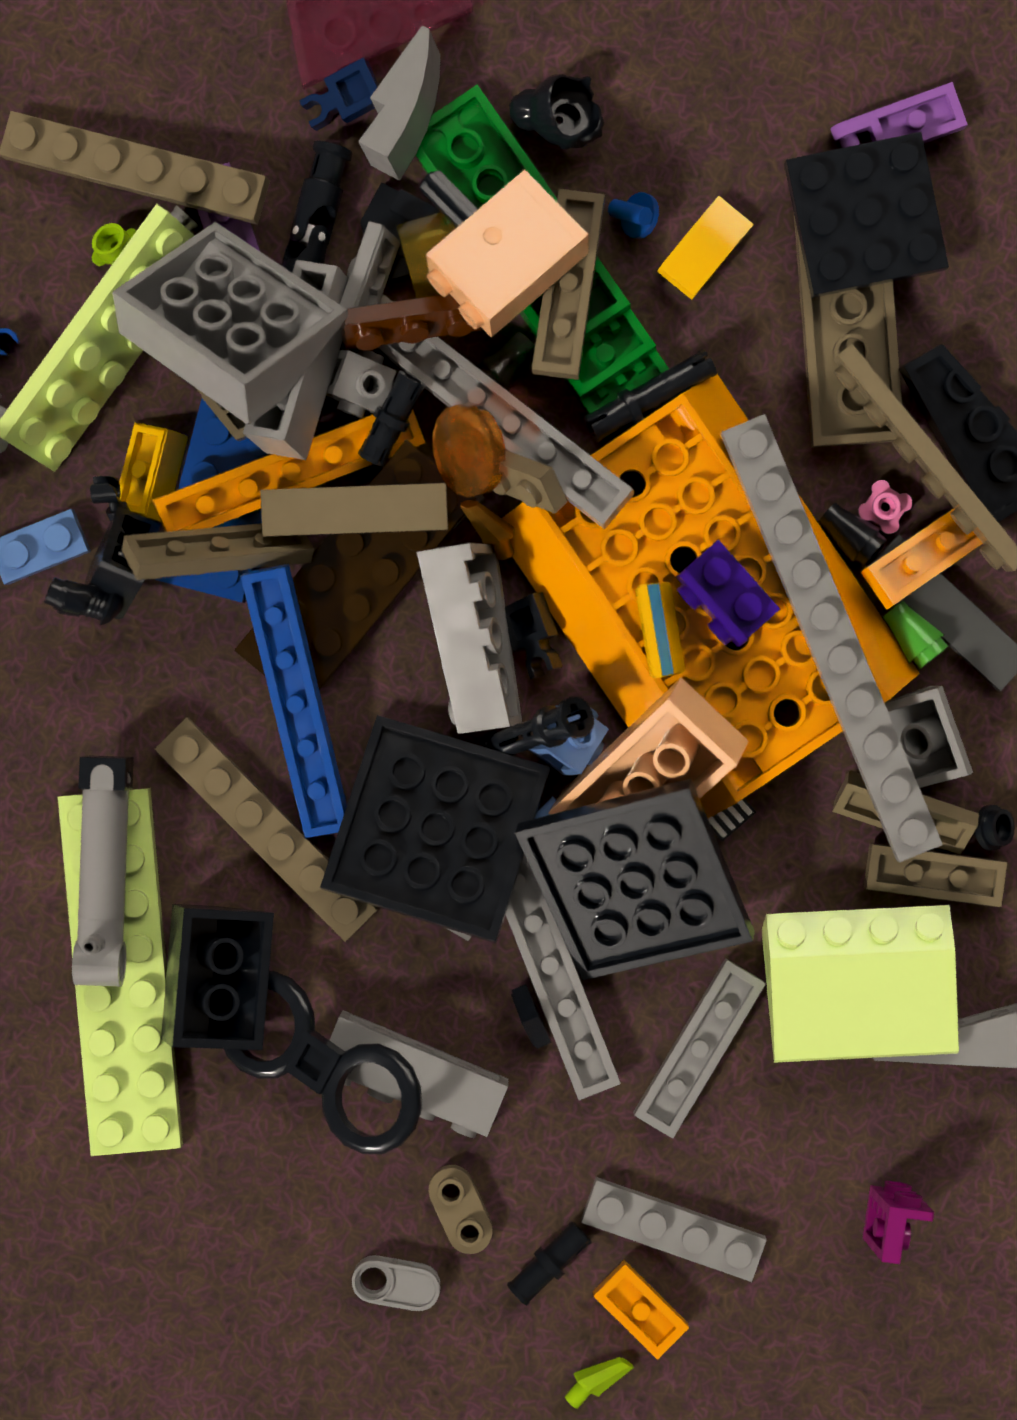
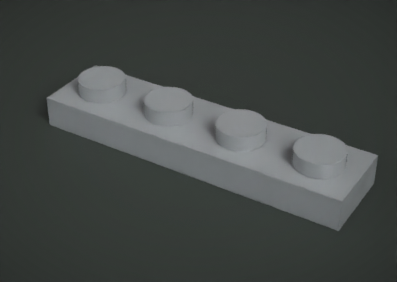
[633,958,766,1139]
[581,1177,767,1282]

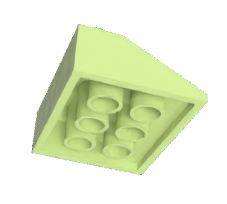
[762,905,959,1063]

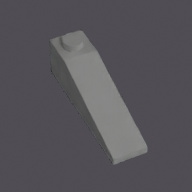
[872,1003,1017,1068]

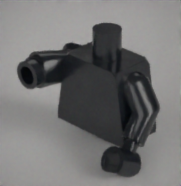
[44,476,161,625]

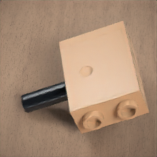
[420,170,589,337]

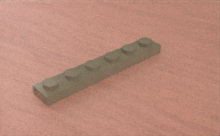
[0,111,270,225]
[834,344,1017,572]
[155,717,378,942]

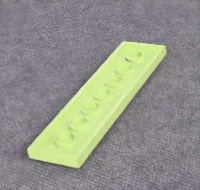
[58,788,183,1156]

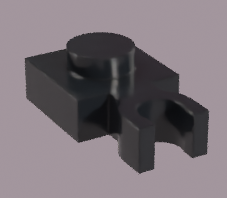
[505,592,563,679]

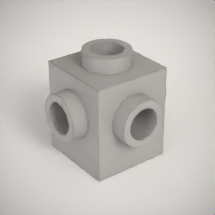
[326,349,396,418]

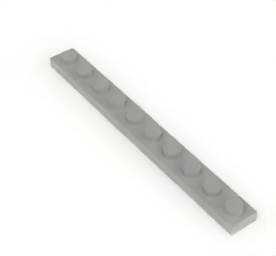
[720,414,943,862]

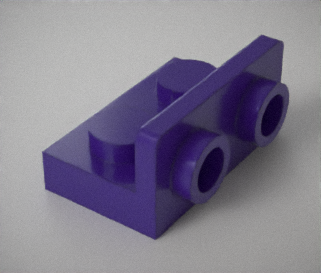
[675,539,780,646]

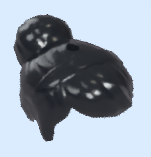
[509,74,604,150]

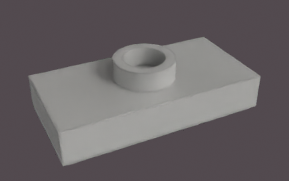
[340,222,400,309]

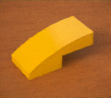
[657,196,754,300]

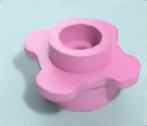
[858,480,912,534]

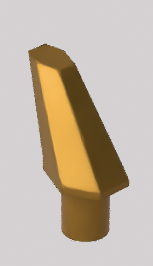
[460,500,514,560]

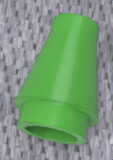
[883,600,948,669]

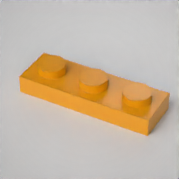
[861,508,983,610]

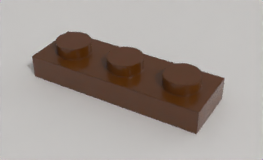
[342,294,481,350]

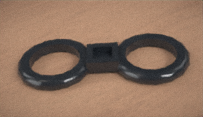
[224,971,422,1154]

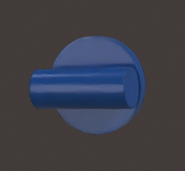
[608,192,659,239]

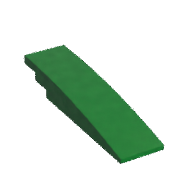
[415,84,669,441]

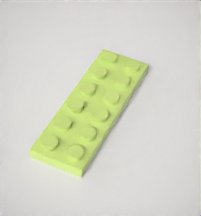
[0,204,195,472]

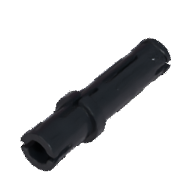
[583,349,717,442]

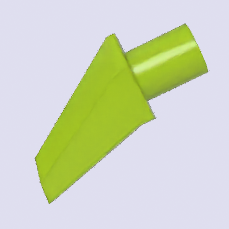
[564,1357,634,1409]

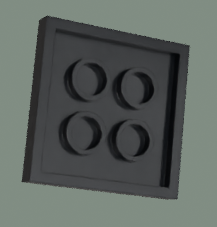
[784,132,949,298]

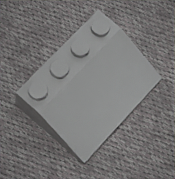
[112,222,348,425]

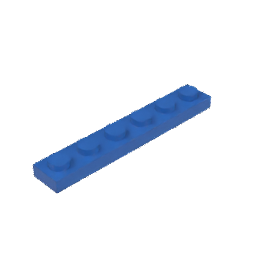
[241,564,347,838]

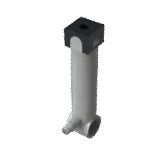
[72,755,134,987]

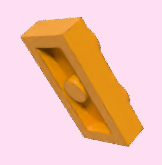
[593,1260,689,1360]

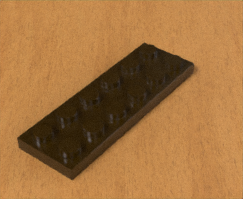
[234,440,478,691]

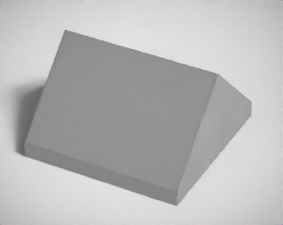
[885,686,973,788]

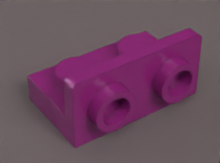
[863,1181,935,1264]

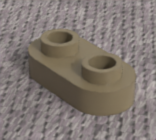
[429,1165,493,1254]

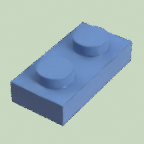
[0,509,91,585]

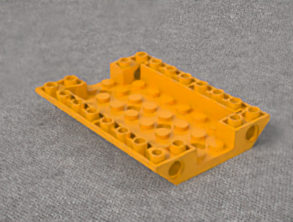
[502,374,920,818]

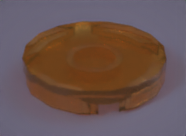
[433,402,506,497]

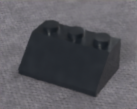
[161,904,274,1050]

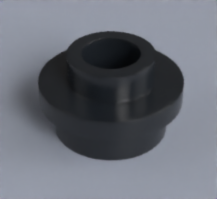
[974,805,1015,850]

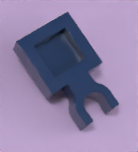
[299,57,379,131]

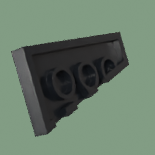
[898,344,1017,522]

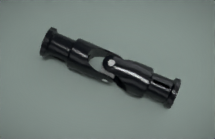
[281,141,352,272]

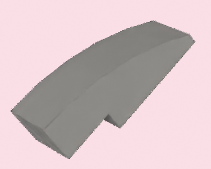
[358,26,440,181]

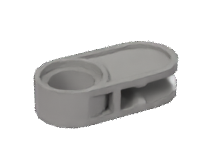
[352,1255,440,1311]

